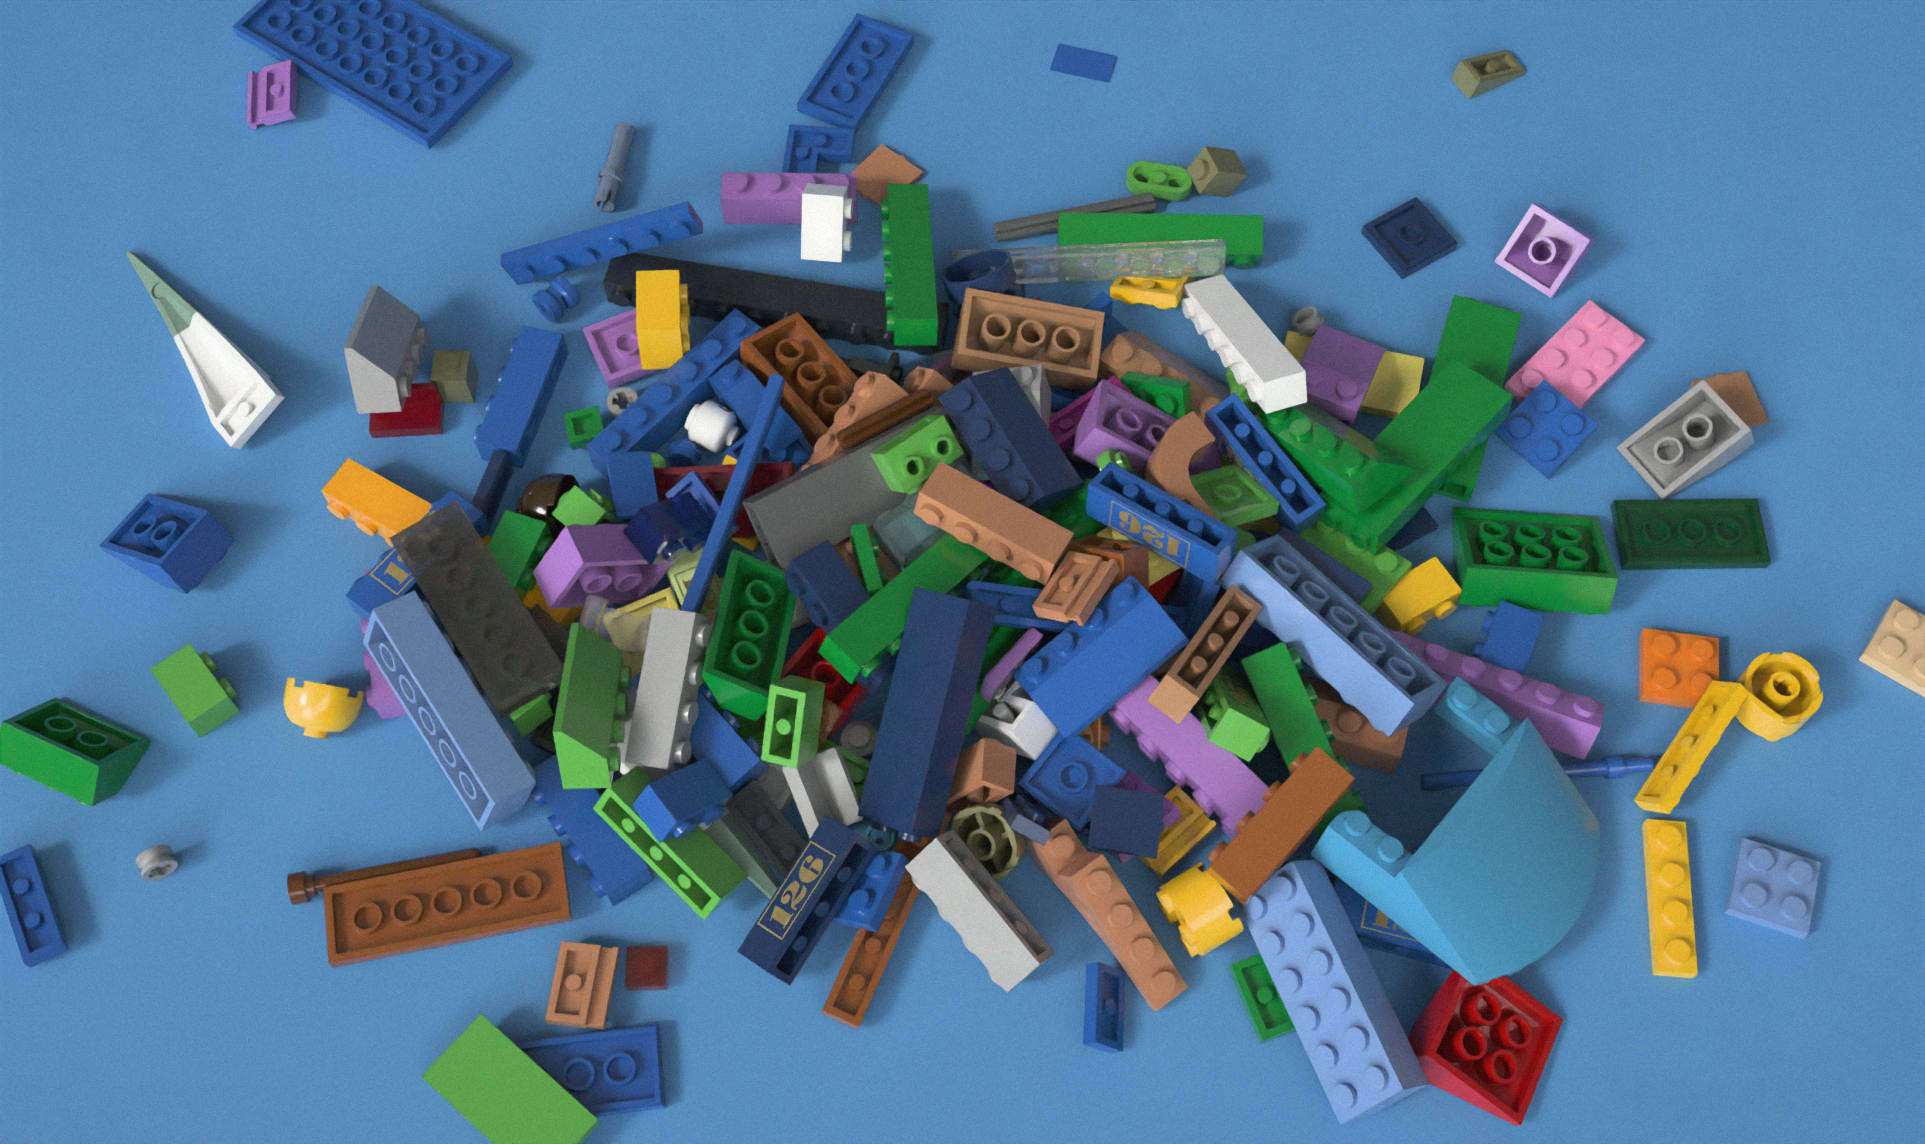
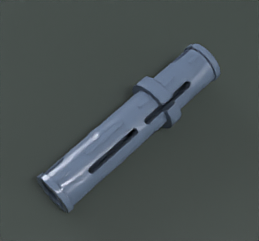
[593,122,636,212]

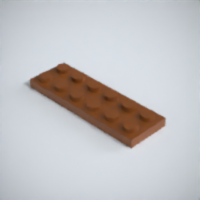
[323,842,572,968]

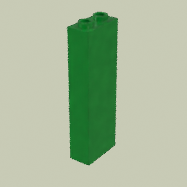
[1426,295,1522,503]
[1319,358,1513,556]

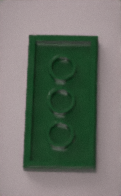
[1610,498,1771,570]

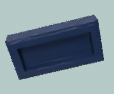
[471,450,514,527]

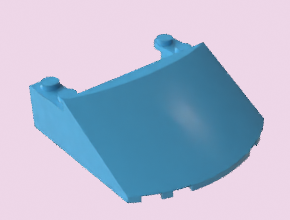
[1311,676,1601,985]

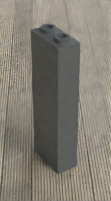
[741,406,972,570]

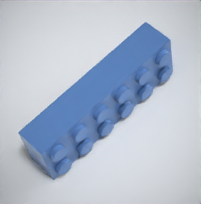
[1219,534,1448,737]
[363,591,536,832]
[1235,860,1430,1125]

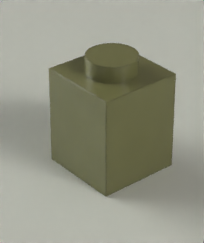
[1187,146,1247,197]
[430,350,479,403]

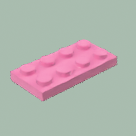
[1503,300,1645,409]

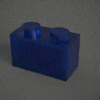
[623,491,714,565]

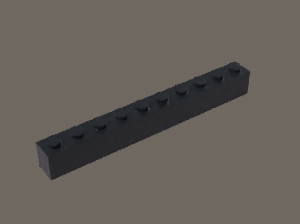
[603,253,949,357]

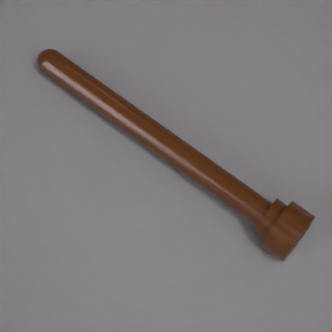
[287,848,482,905]

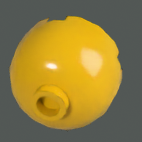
[283,677,365,739]

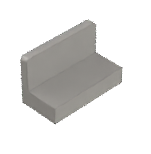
[782,746,865,838]

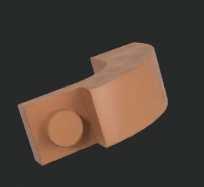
[1145,411,1220,521]

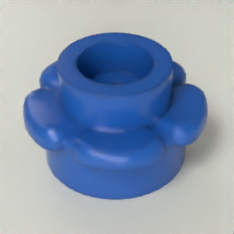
[668,439,702,467]

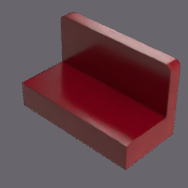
[369,382,445,438]

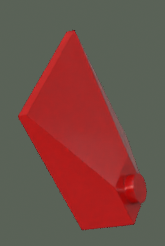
[1407,970,1563,1126]

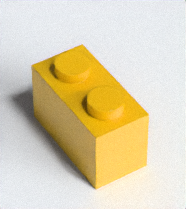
[1375,556,1462,636]

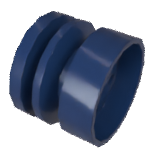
[941,249,1024,325]

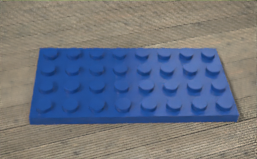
[232,0,514,150]

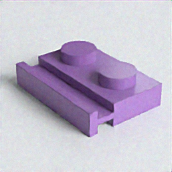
[246,59,297,130]

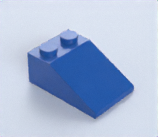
[99,493,235,594]

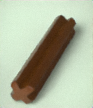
[836,389,934,450]

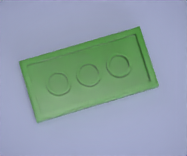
[421,1014,600,1144]

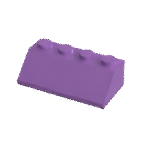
[1072,379,1222,477]

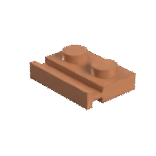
[1032,551,1120,626]
[545,941,621,1030]

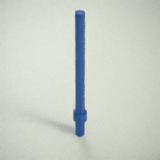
[1421,755,1654,789]

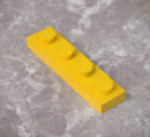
[1634,681,1749,814]
[1642,819,1698,978]

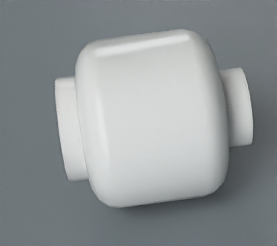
[685,400,740,453]

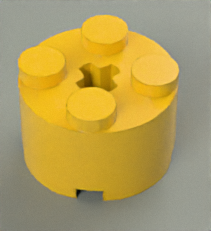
[1735,652,1823,741]
[1156,862,1244,958]

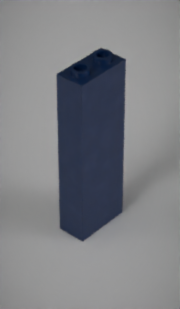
[858,587,996,843]

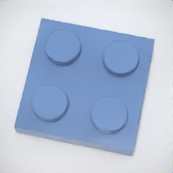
[1724,838,1821,939]

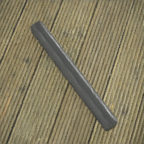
[993,193,1156,242]

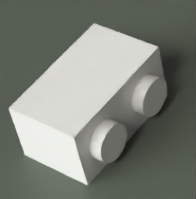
[801,183,853,262]

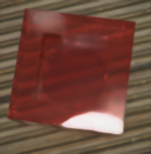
[625,946,669,990]

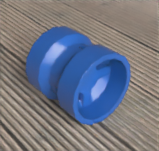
[532,275,581,323]

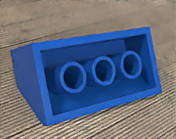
[1012,575,1190,742]

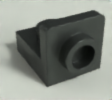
[848,352,904,386]

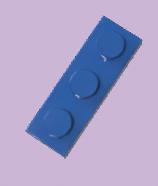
[0,844,69,968]

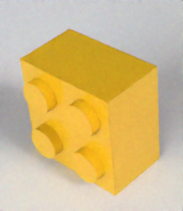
[636,270,691,370]

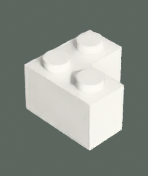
[973,677,1058,761]

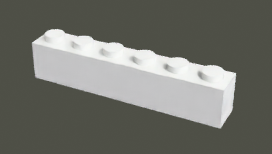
[1181,274,1307,414]

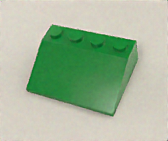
[1452,507,1618,615]

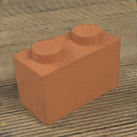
[946,738,1017,813]

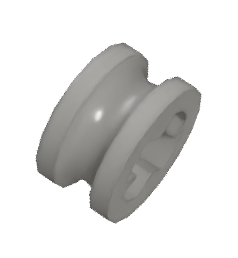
[607,387,638,419]
[136,844,178,882]

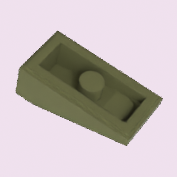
[1451,50,1526,98]

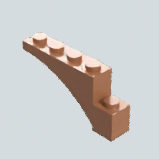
[796,366,954,473]
[1026,817,1188,1011]

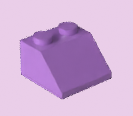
[1495,203,1598,298]

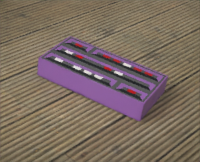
[979,628,1043,703]

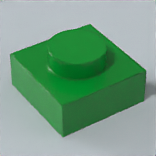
[563,406,604,450]

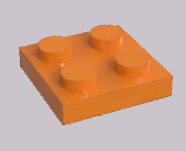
[1639,628,1719,709]

